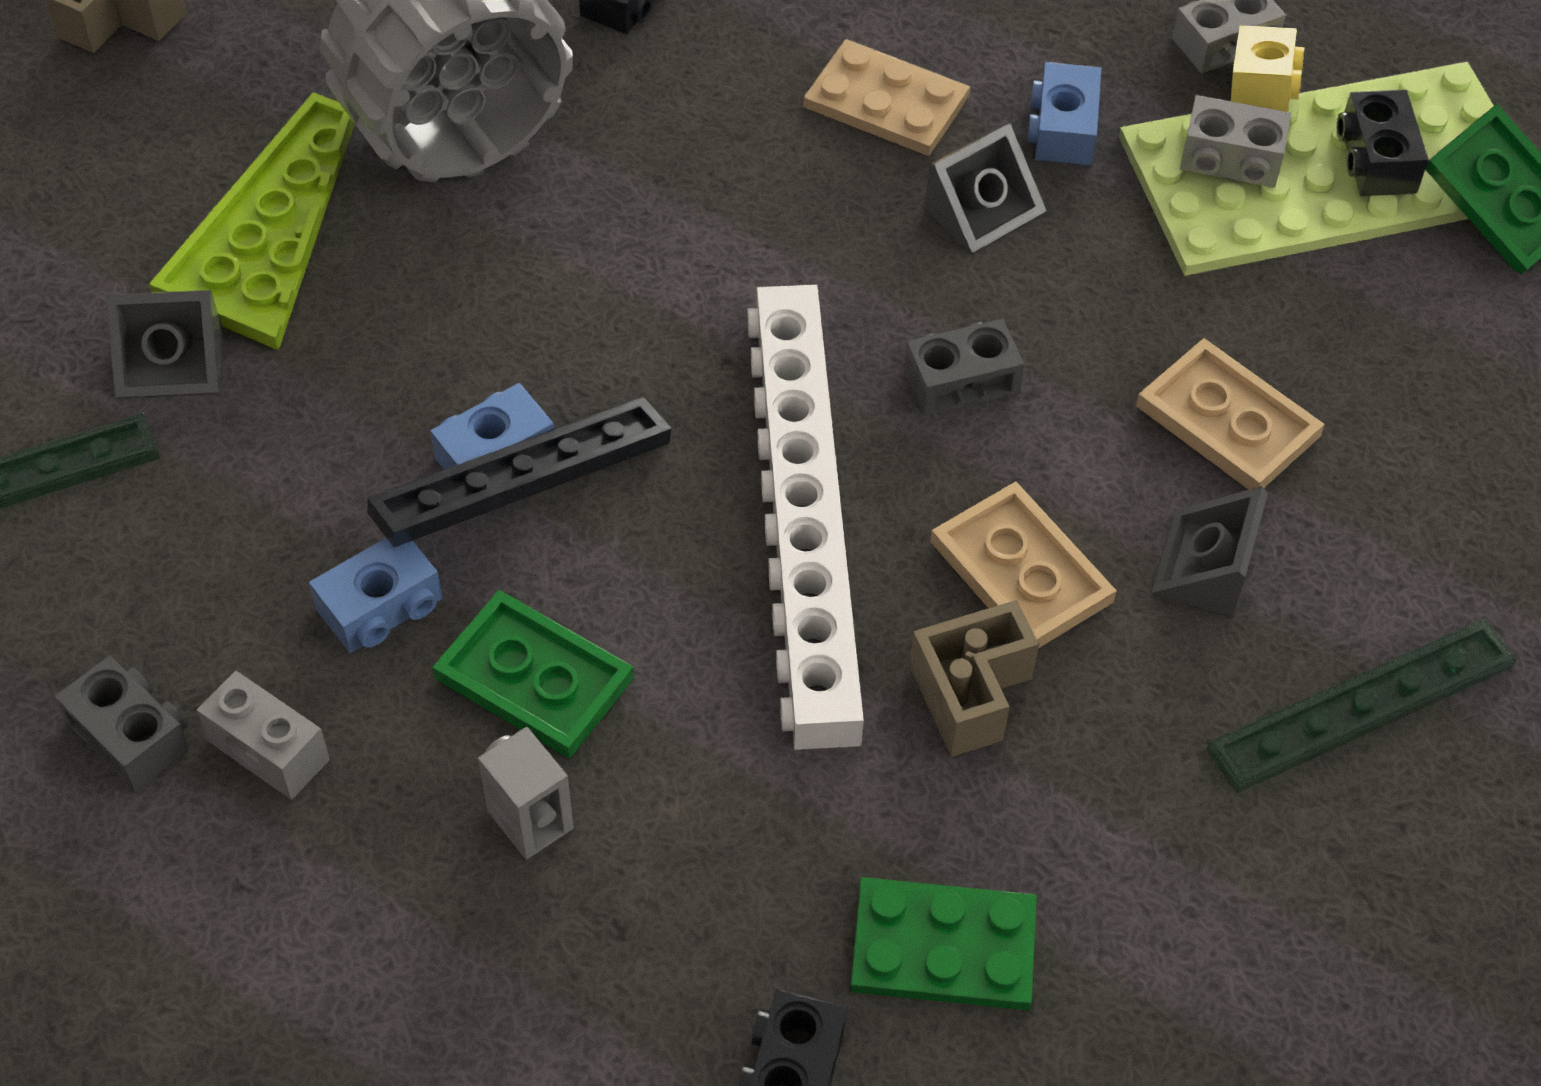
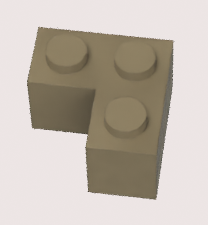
[45,0,187,53]
[909,600,1039,757]

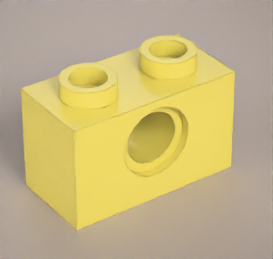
[1231,26,1304,112]

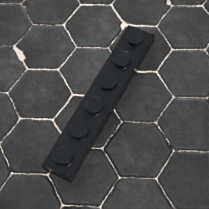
[367,397,672,548]

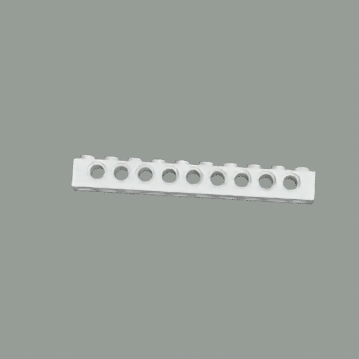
[747,285,864,750]

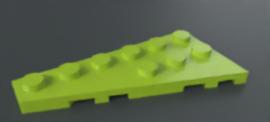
[149,92,355,351]

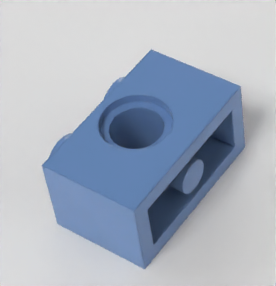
[1027,62,1101,165]
[430,383,554,470]
[309,538,443,653]

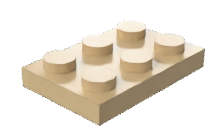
[803,39,970,156]
[1136,338,1325,490]
[930,481,1117,649]

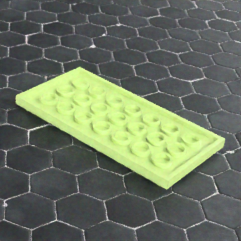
[1119,62,1494,276]

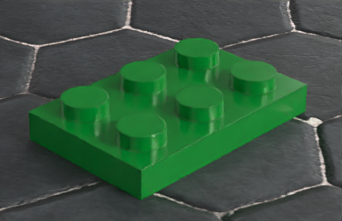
[1425,104,1541,275]
[432,590,634,759]
[850,877,1037,1011]

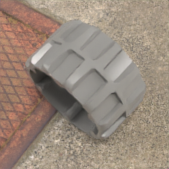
[320,0,573,183]

